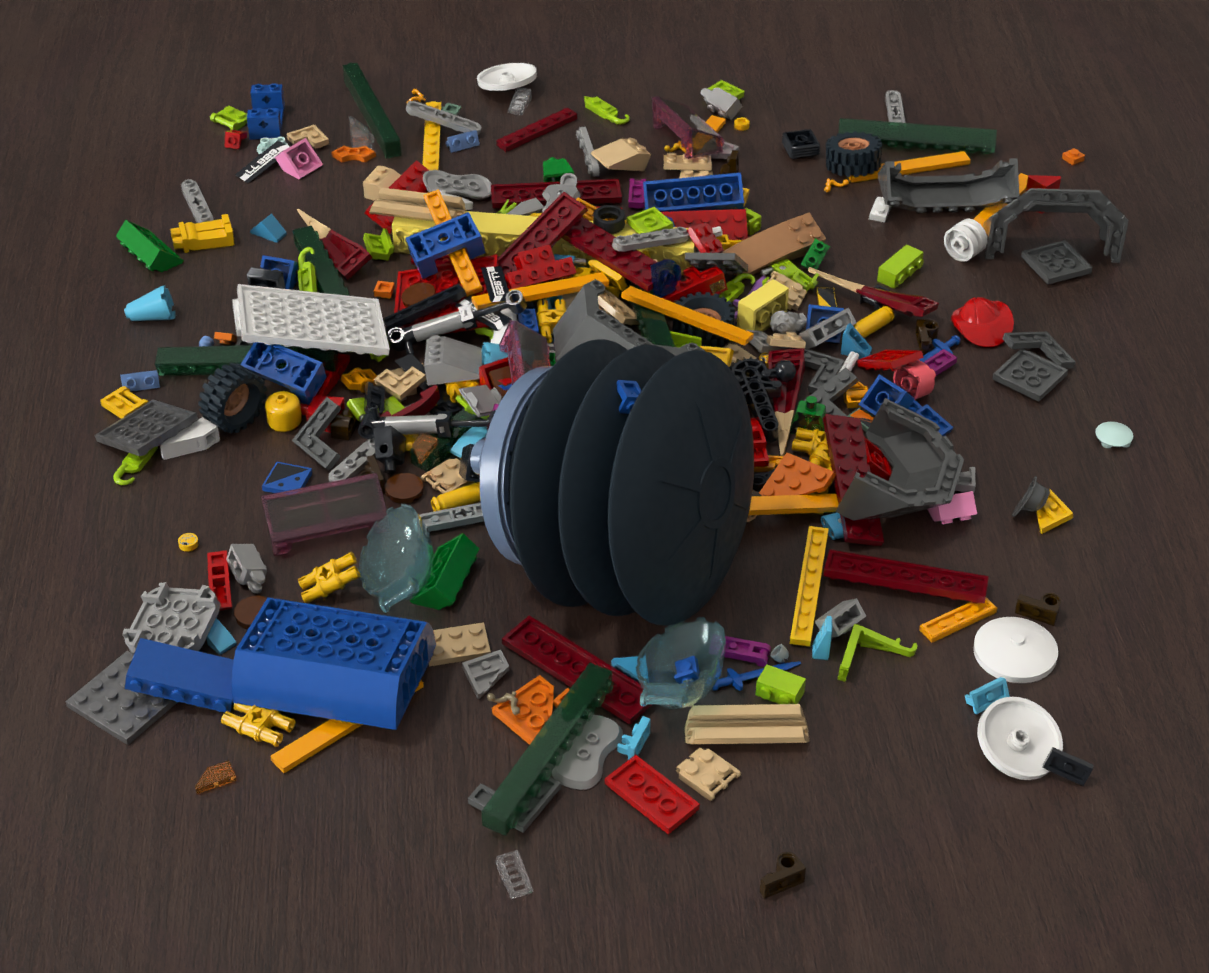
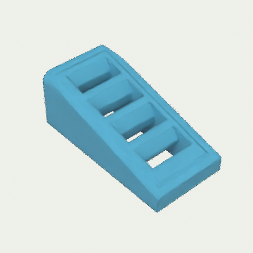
[812,616,832,660]

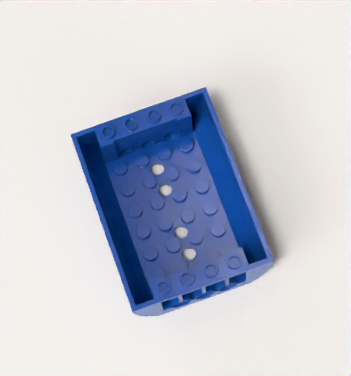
[232,598,436,730]

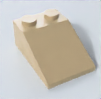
[591,138,651,171]
[363,165,401,201]

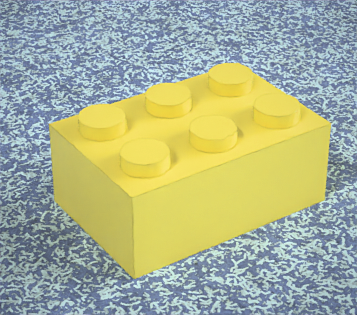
[737,279,789,332]

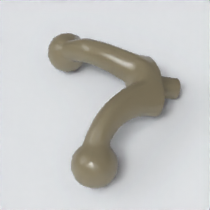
[487,691,520,715]

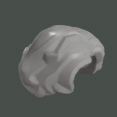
[770,311,807,334]

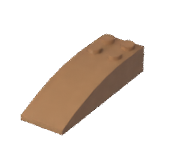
[722,212,826,277]

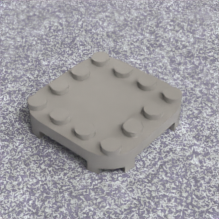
[122,582,221,654]

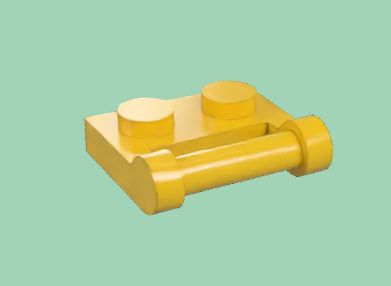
[100,386,149,419]

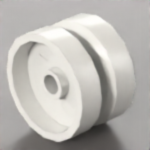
[944,218,988,262]

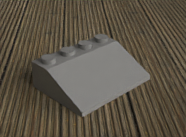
[424,335,483,385]

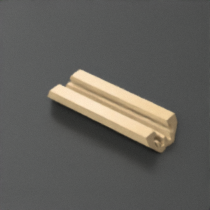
[369,188,466,222]
[684,704,810,744]

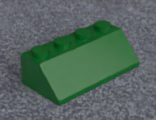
[116,220,184,272]
[410,533,480,610]

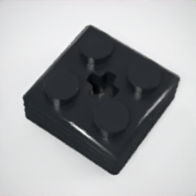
[782,129,821,159]
[247,267,286,289]

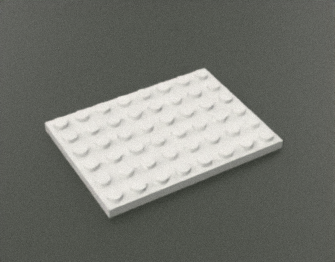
[237,284,390,356]

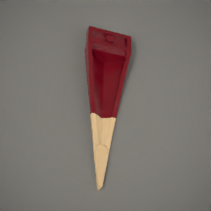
[297,209,373,280]
[808,267,939,317]
[768,348,805,456]

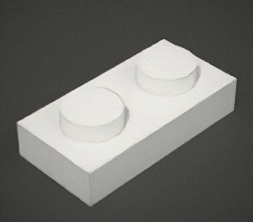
[869,197,892,222]

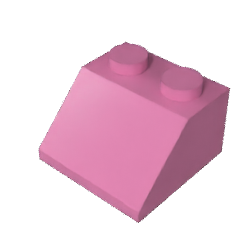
[275,138,323,179]
[927,491,977,524]

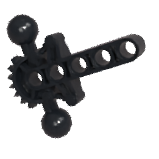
[729,357,796,443]

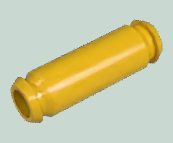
[853,306,895,338]
[431,482,481,511]

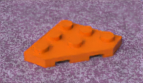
[759,453,835,496]
[492,675,554,749]

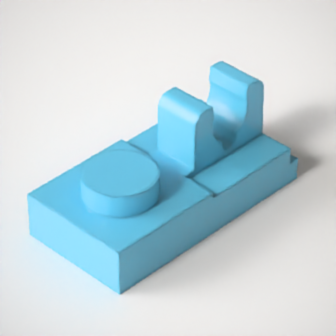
[965,677,1010,714]
[617,716,651,760]

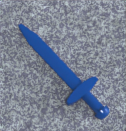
[918,335,961,362]
[709,662,801,691]

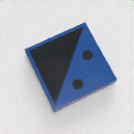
[262,462,312,498]

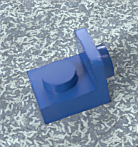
[617,380,642,414]
[674,656,701,687]

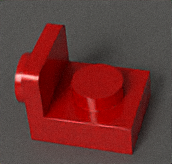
[224,130,247,149]

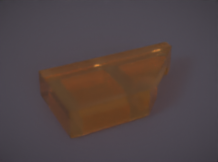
[412,433,438,464]
[195,760,236,794]

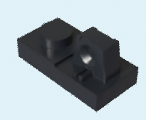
[1043,747,1093,786]

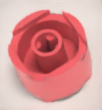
[893,360,936,400]

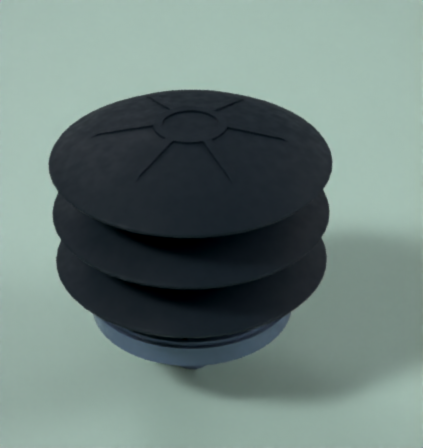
[470,339,754,626]

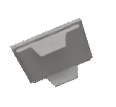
[458,385,502,417]

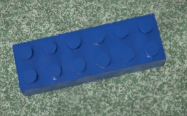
[643,173,744,212]

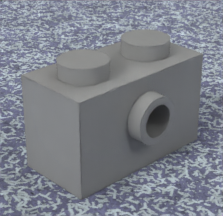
[815,598,866,638]

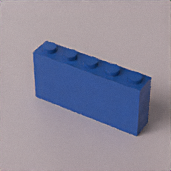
[125,638,234,712]

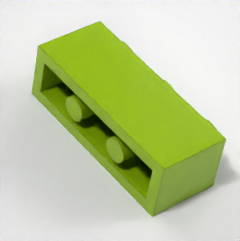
[877,244,924,289]

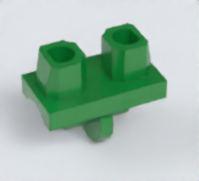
[800,238,830,270]

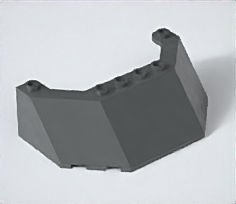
[878,158,1020,213]
[983,188,1129,263]
[553,279,705,362]
[836,398,964,521]

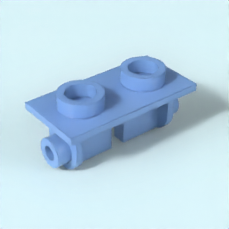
[446,130,480,153]
[120,370,160,392]

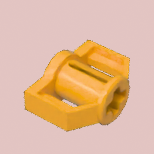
[341,368,377,393]
[843,382,868,408]

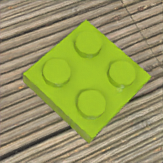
[626,207,673,234]

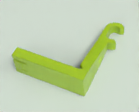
[837,624,917,682]

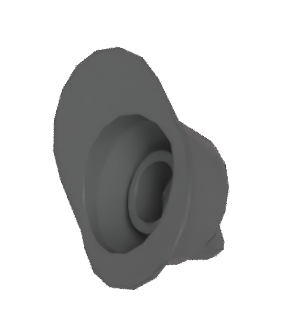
[1012,476,1050,517]

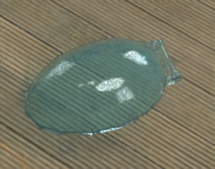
[358,504,434,613]
[636,617,726,710]

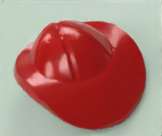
[951,297,1014,347]

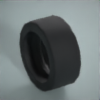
[593,205,625,234]

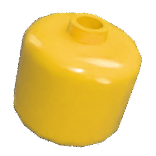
[265,391,302,432]

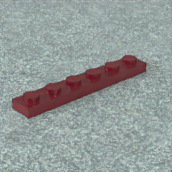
[496,107,577,152]

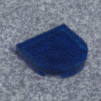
[651,259,681,298]

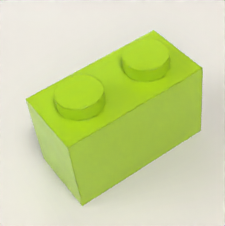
[755,664,806,704]

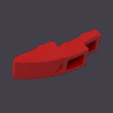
[750,418,769,467]

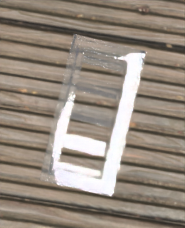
[508,88,532,115]
[495,850,533,899]

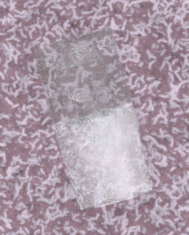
[349,116,374,149]

